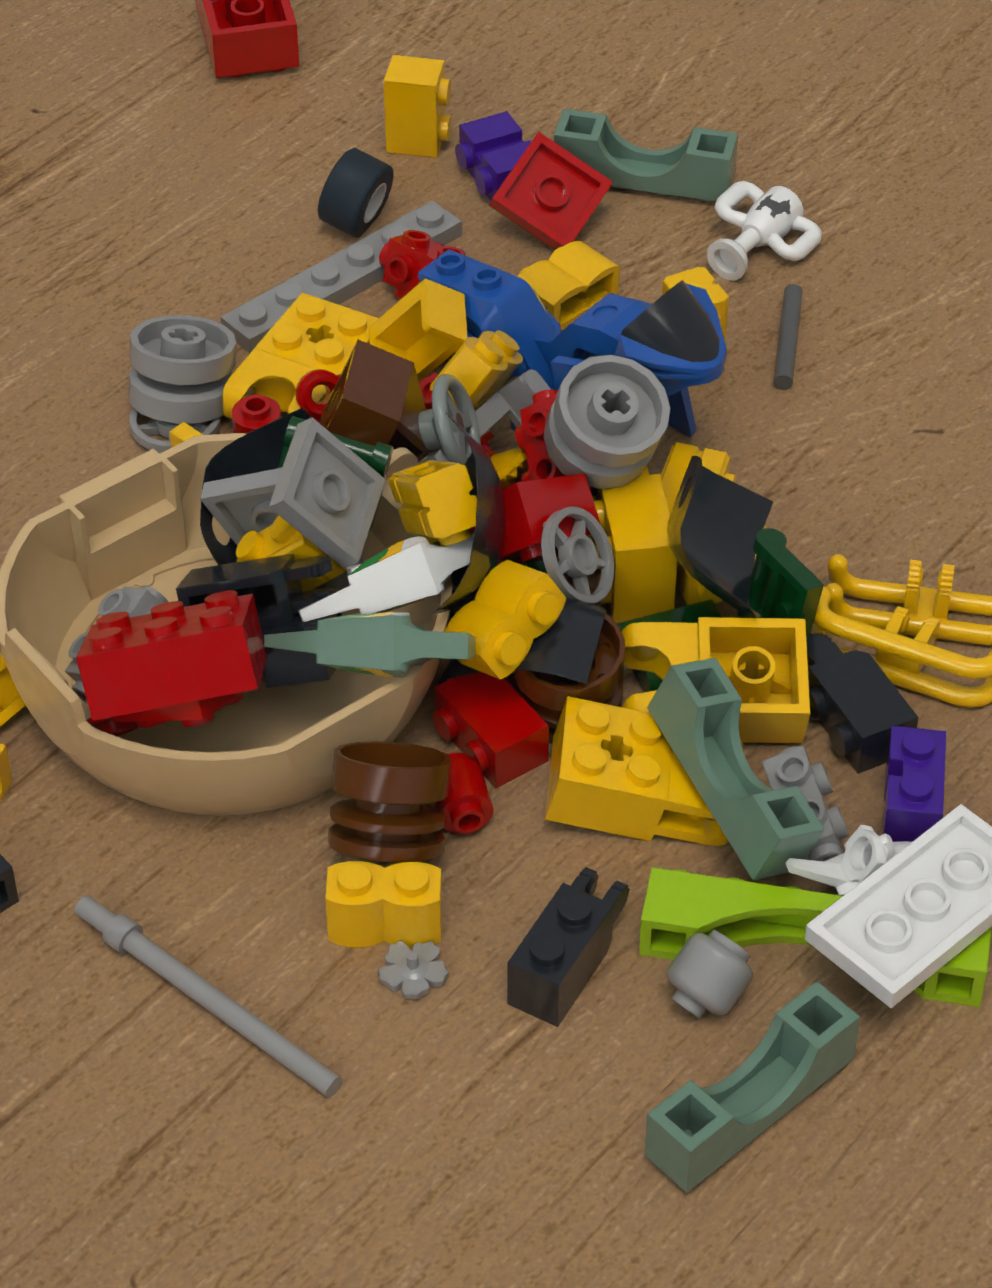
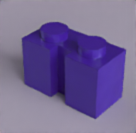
[455,111,531,201]
[882,726,946,842]

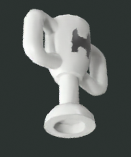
[707,181,822,281]

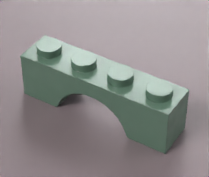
[554,109,738,202]
[647,658,825,880]
[645,981,860,1193]

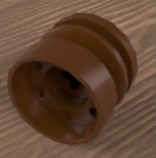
[513,613,625,744]
[328,741,452,862]

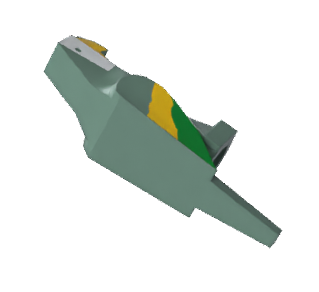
[264,612,475,677]

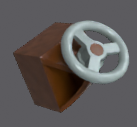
[319,339,481,465]

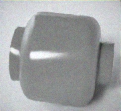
[667,929,753,1019]

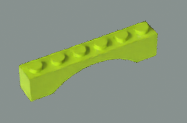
[639,867,992,1008]

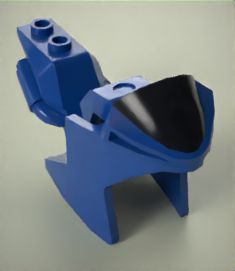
[418,249,727,437]

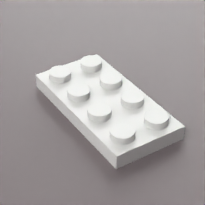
[805,804,992,1008]

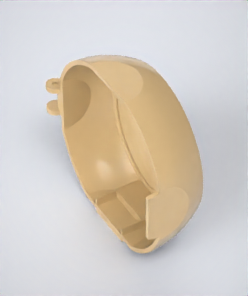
[0,433,452,816]

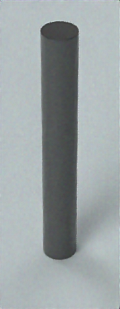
[774,284,803,390]

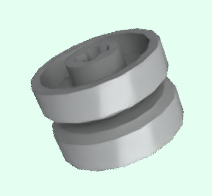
[128,315,237,424]
[543,355,670,489]

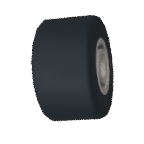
[317,148,394,238]

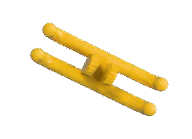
[826,554,992,646]
[811,586,992,708]

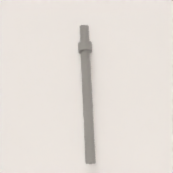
[74,895,342,1098]

